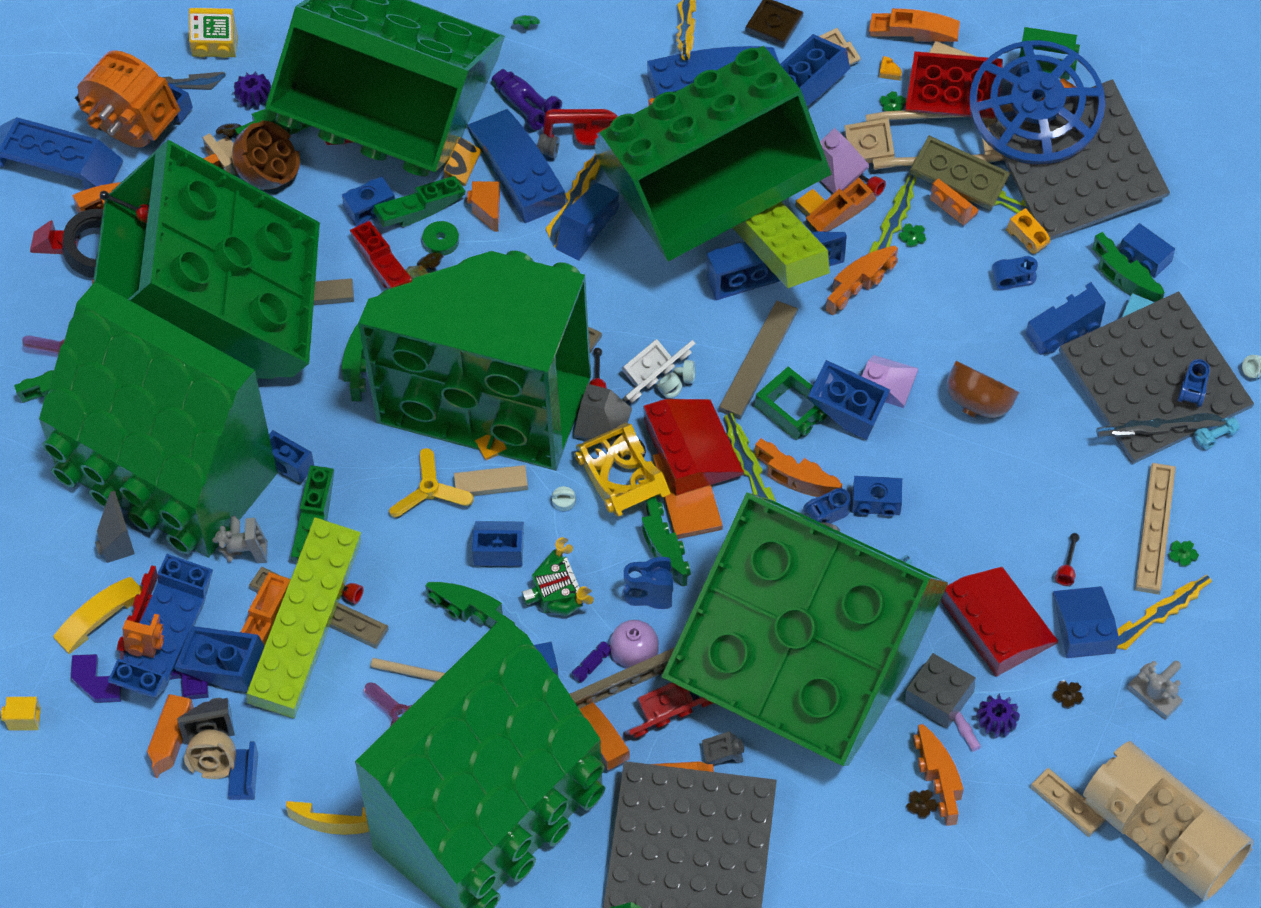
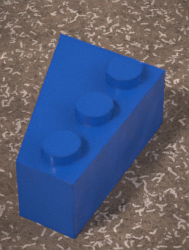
[556,182,620,261]
[1026,282,1106,355]

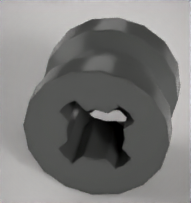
[537,133,560,159]

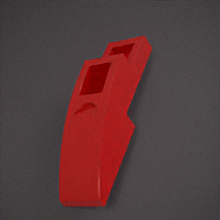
[350,221,412,289]

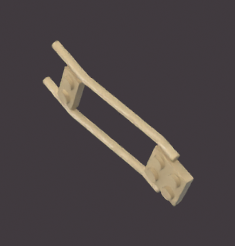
[844,104,1014,170]

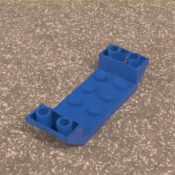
[0,117,123,190]
[108,554,213,698]

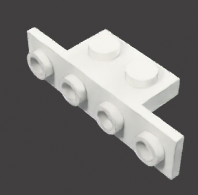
[621,339,696,403]

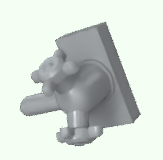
[213,516,268,563]
[1127,661,1183,720]

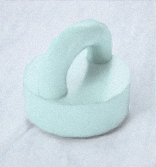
[1242,355,1261,378]
[673,360,695,384]
[656,372,682,399]
[552,486,576,511]

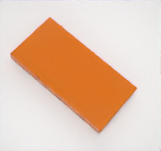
[653,454,723,539]

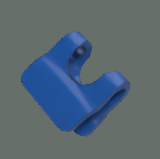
[623,557,673,609]

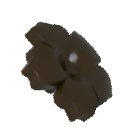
[216,123,241,138]
[417,252,444,271]
[1053,680,1084,709]
[906,789,938,819]

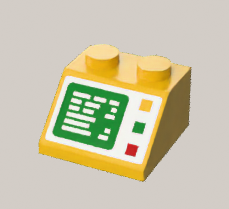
[189,8,238,58]

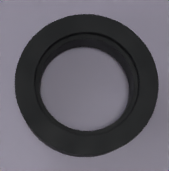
[62,209,103,278]

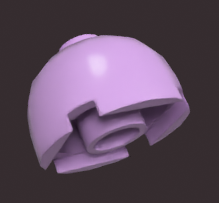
[610,620,659,669]

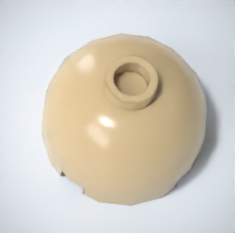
[184,730,236,779]

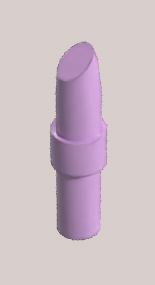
[954,712,981,752]

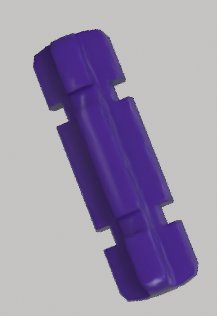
[572,641,611,683]

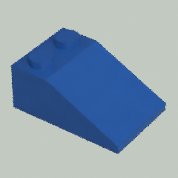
[808,360,890,440]
[1053,586,1119,658]
[174,626,265,692]

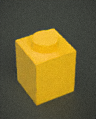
[1,697,41,730]

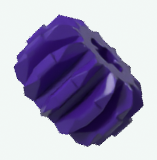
[234,71,271,109]
[976,693,1020,738]

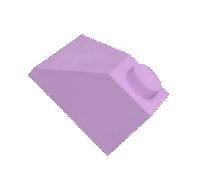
[820,128,870,194]
[862,355,918,408]

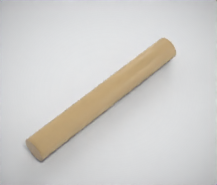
[371,658,445,681]

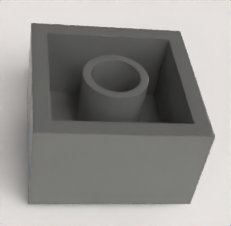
[905,653,976,729]

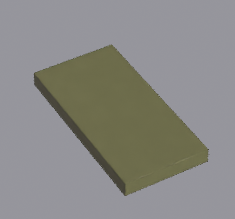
[909,135,1010,211]

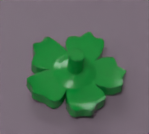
[513,15,540,29]
[879,91,907,112]
[899,223,926,247]
[1168,540,1199,567]

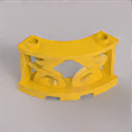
[574,423,671,517]

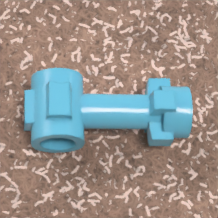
[1194,417,1240,450]

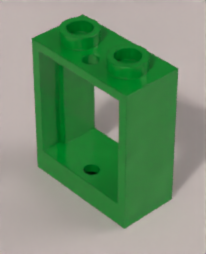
[1019,27,1080,80]
[755,366,828,441]

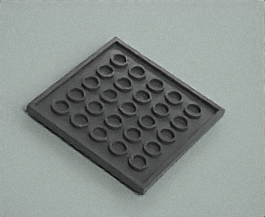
[989,79,1170,240]
[1059,291,1254,465]
[604,761,777,908]

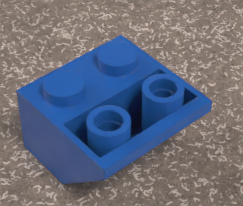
[472,521,524,566]

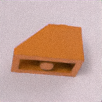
[467,181,500,232]

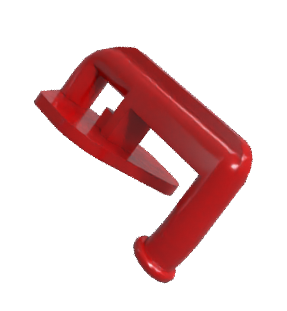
[542,109,618,145]

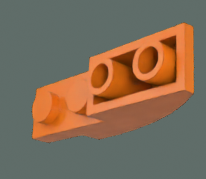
[869,8,960,42]
[826,246,898,315]
[755,438,843,497]
[913,724,964,826]

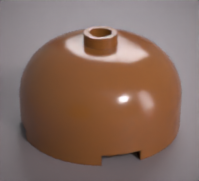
[232,121,300,190]
[947,361,1020,418]

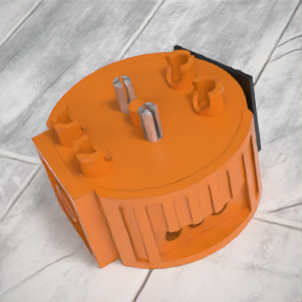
[75,50,181,147]

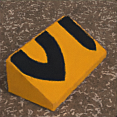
[444,137,481,186]

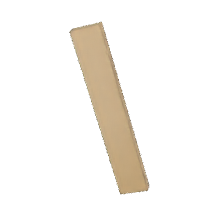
[1135,463,1176,595]

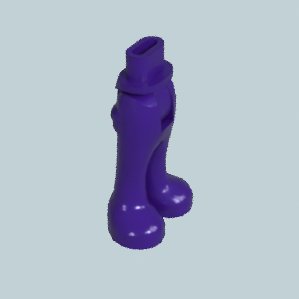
[492,69,562,130]

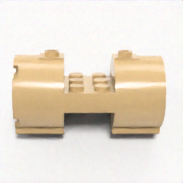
[1082,741,1254,901]

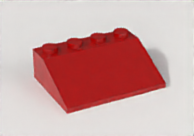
[905,51,1003,119]
[643,399,744,495]
[941,567,1058,677]

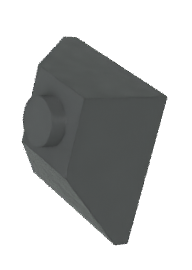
[574,384,632,446]
[95,491,135,563]
[177,698,235,745]

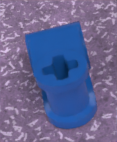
[992,256,1038,290]
[1177,359,1210,408]
[803,488,850,523]

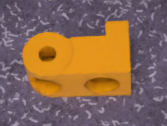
[1006,208,1050,254]

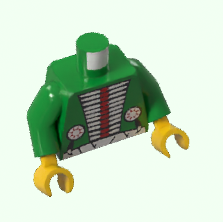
[522,537,593,616]

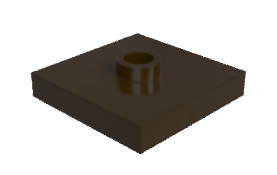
[745,0,804,47]

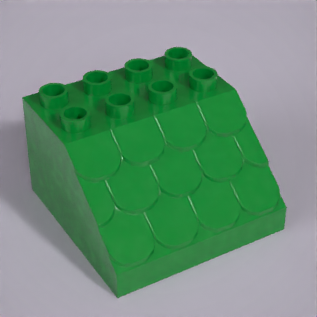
[265,0,505,176]
[594,45,832,262]
[93,140,320,379]
[358,251,591,471]
[39,281,277,558]
[662,492,948,766]
[355,616,605,908]

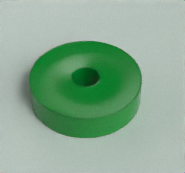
[422,221,459,256]

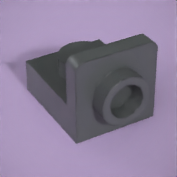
[702,731,744,765]

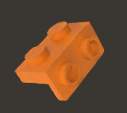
[930,178,978,226]
[122,614,164,658]

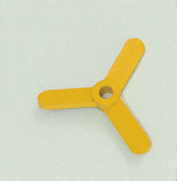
[389,448,474,517]

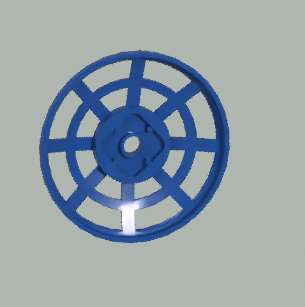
[969,40,1105,164]

